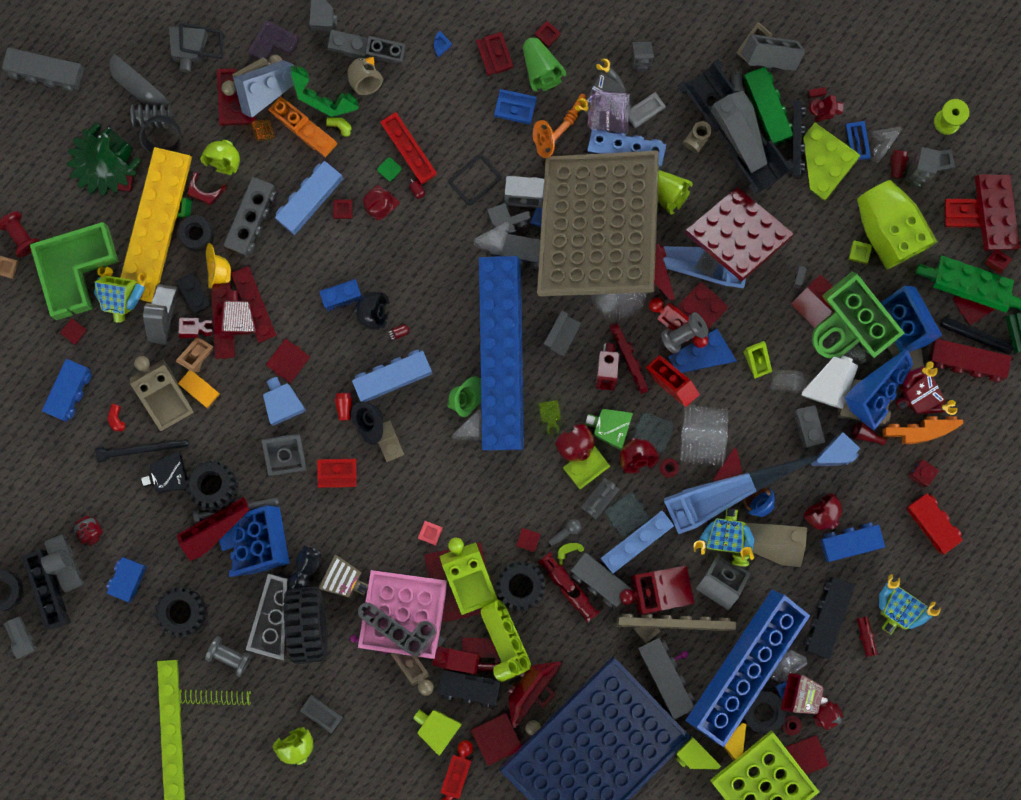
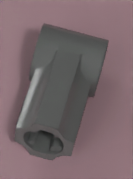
[4,617,37,659]

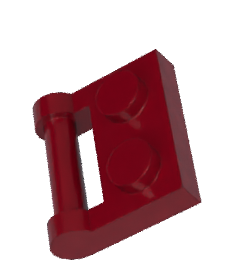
[462,638,501,673]

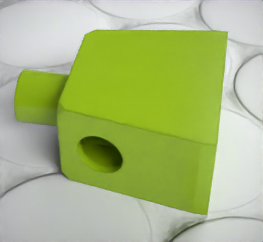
[413,709,462,756]

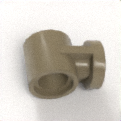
[683,121,711,154]

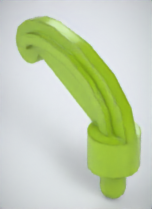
[557,543,584,565]

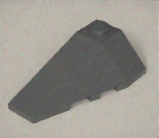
[711,91,767,174]

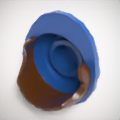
[743,487,775,517]

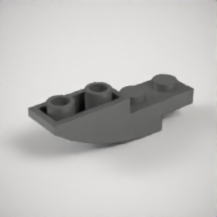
[327,30,405,63]

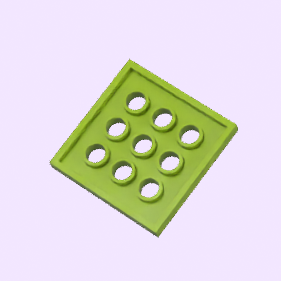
[710,731,819,800]

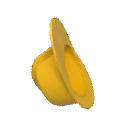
[206,243,231,288]

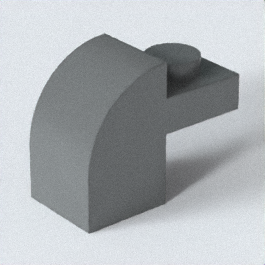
[487,203,531,235]

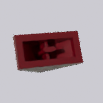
[711,448,742,482]

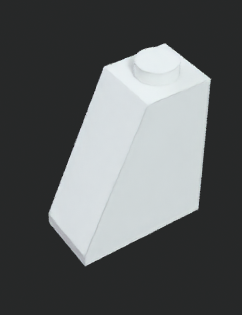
[802,356,858,409]

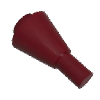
[851,421,887,446]

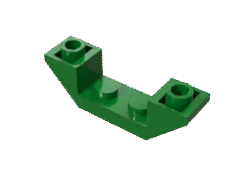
[290,65,359,117]

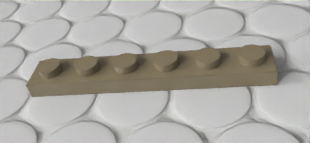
[617,614,736,631]

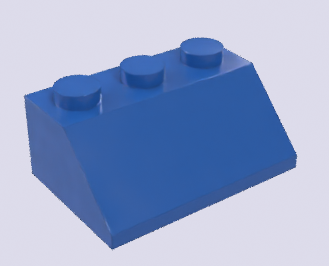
[880,286,942,352]

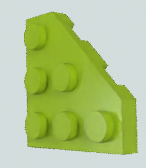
[803,123,861,201]

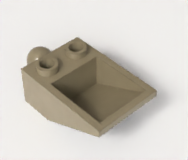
[130,356,194,431]

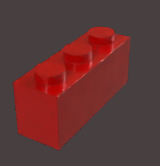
[645,355,700,407]
[906,493,963,555]

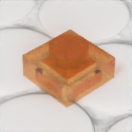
[251,120,275,141]

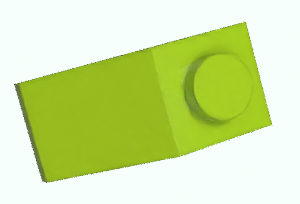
[676,736,721,769]

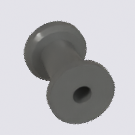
[661,312,708,354]
[205,636,253,677]

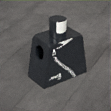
[141,452,188,492]

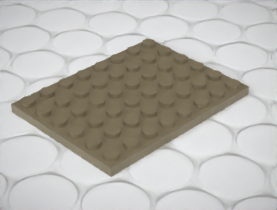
[537,151,659,296]

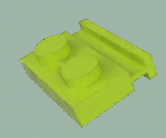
[563,446,610,490]

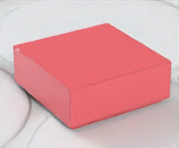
[418,521,443,546]

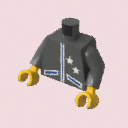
[575,59,632,119]

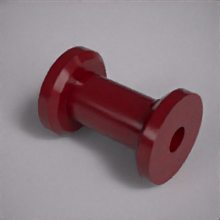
[0,211,40,257]

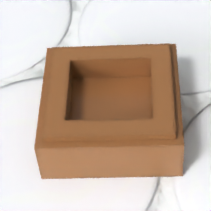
[0,256,19,279]

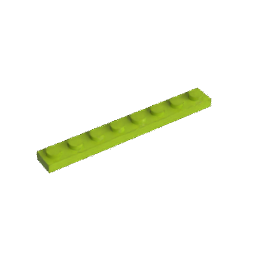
[157,660,185,800]

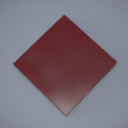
[471,713,522,766]

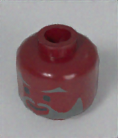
[73,516,103,546]
[813,701,844,730]

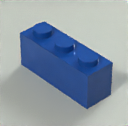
[42,359,92,422]
[820,522,885,562]

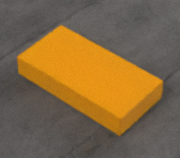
[178,370,220,408]

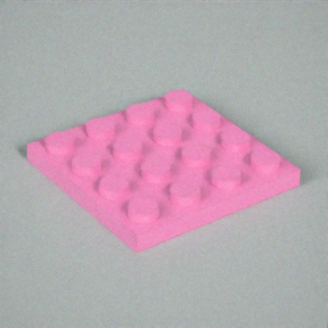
[358,570,448,659]

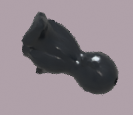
[287,546,322,590]

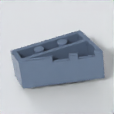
[233,60,294,118]

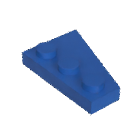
[668,329,737,373]

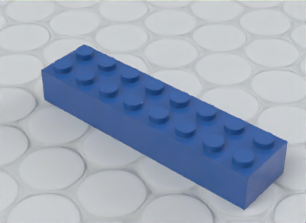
[685,590,810,747]

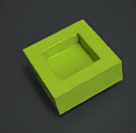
[848,240,872,265]

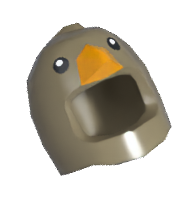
[347,57,383,95]

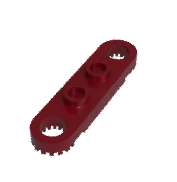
[609,322,648,394]

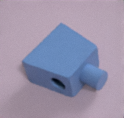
[263,377,306,426]

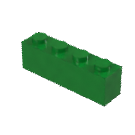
[742,67,793,146]

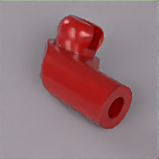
[107,404,125,432]

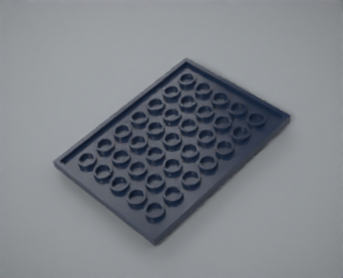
[499,656,691,800]

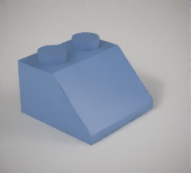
[810,433,860,466]

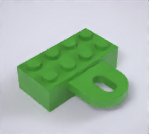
[812,271,904,358]

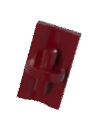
[809,95,843,122]

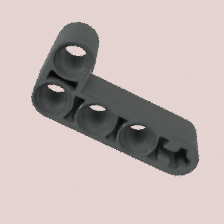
[358,602,437,657]

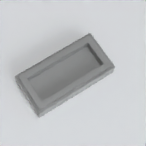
[624,92,666,128]

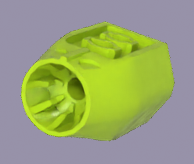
[857,180,938,269]

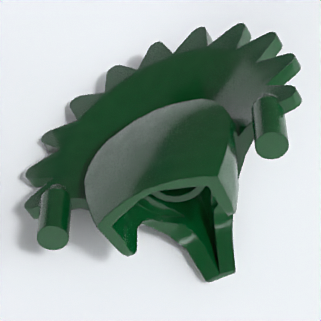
[67,122,142,196]

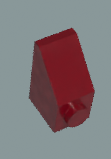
[432,646,480,674]

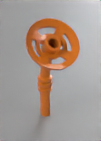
[533,93,587,158]

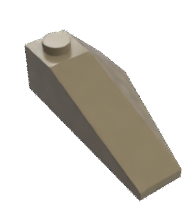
[746,523,807,567]

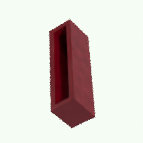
[928,339,1012,383]

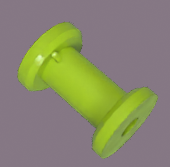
[934,99,969,135]

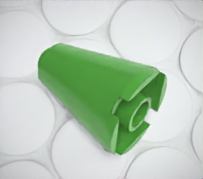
[523,38,566,91]

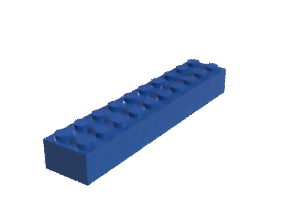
[479,256,524,451]

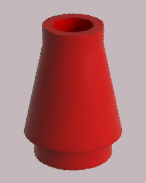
[334,393,353,420]

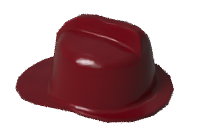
[362,185,401,221]

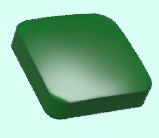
[377,157,402,182]

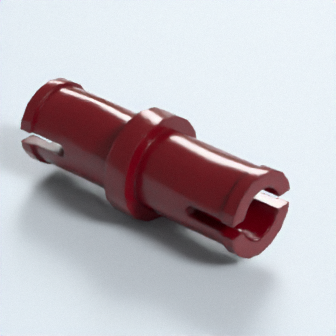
[856,616,878,657]

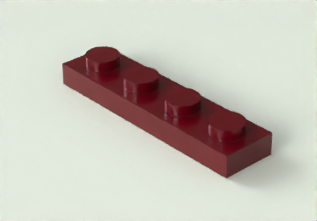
[231,266,277,343]
[211,282,235,359]

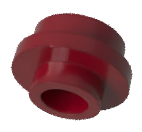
[659,458,679,478]
[782,715,802,735]

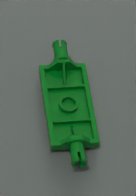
[915,255,1021,312]

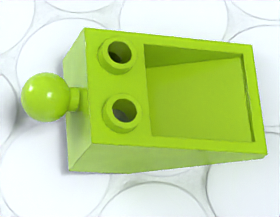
[440,538,498,615]

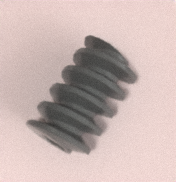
[130,104,172,129]

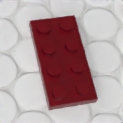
[975,175,1020,251]

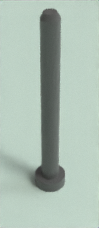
[193,498,279,524]

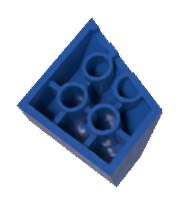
[229,506,290,577]

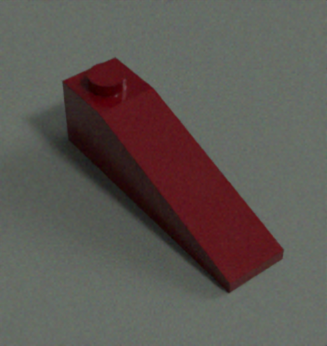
[176,497,250,561]

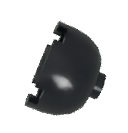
[355,292,389,330]

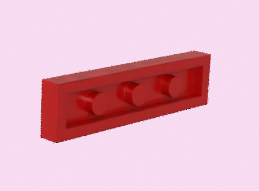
[380,112,437,185]

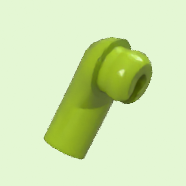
[327,117,352,137]

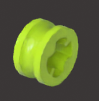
[732,553,750,566]

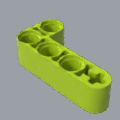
[481,600,531,682]

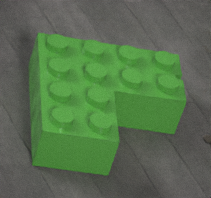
[30,222,119,320]

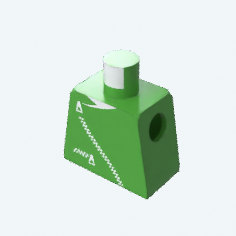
[585,409,633,450]

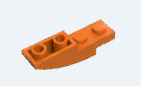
[268,96,338,158]
[882,416,963,444]

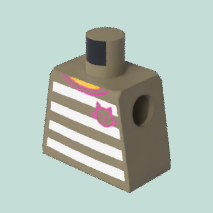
[319,555,368,598]

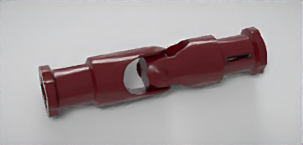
[537,552,600,623]

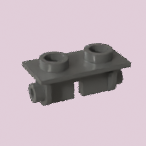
[581,478,620,519]

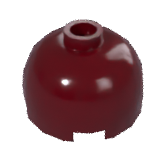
[555,424,594,462]
[620,438,659,474]
[803,493,843,530]

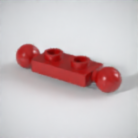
[649,297,708,348]
[440,740,473,800]

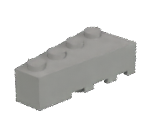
[246,573,287,661]

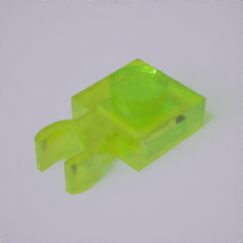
[539,400,561,435]

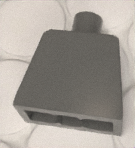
[169,27,208,72]

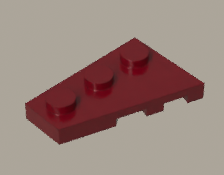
[217,69,257,126]

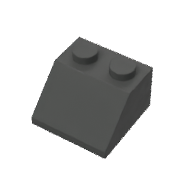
[696,553,751,610]

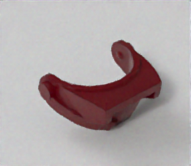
[188,172,227,205]

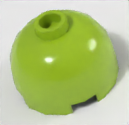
[200,140,240,175]
[273,727,313,765]

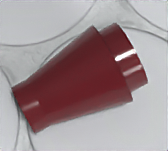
[891,150,910,179]

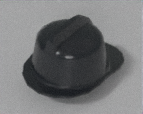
[351,402,383,444]

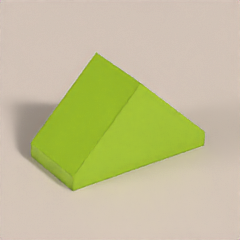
[743,341,772,379]

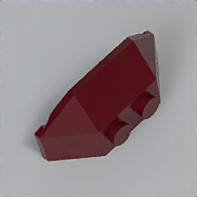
[508,661,562,728]

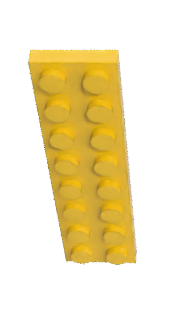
[121,147,192,303]

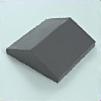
[262,434,307,476]

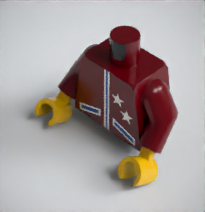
[895,361,958,415]

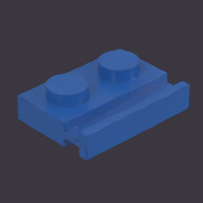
[494,89,537,125]

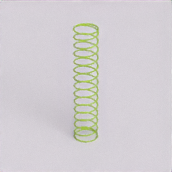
[178,689,251,705]

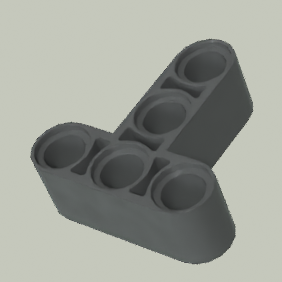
[143,284,179,345]
[41,533,84,593]

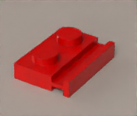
[944,199,981,228]
[317,459,357,488]

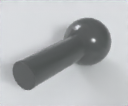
[548,519,581,547]

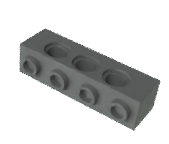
[224,177,277,257]

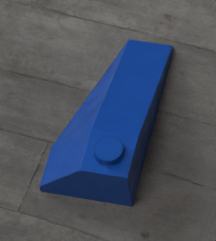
[845,349,913,430]

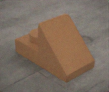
[176,338,213,372]

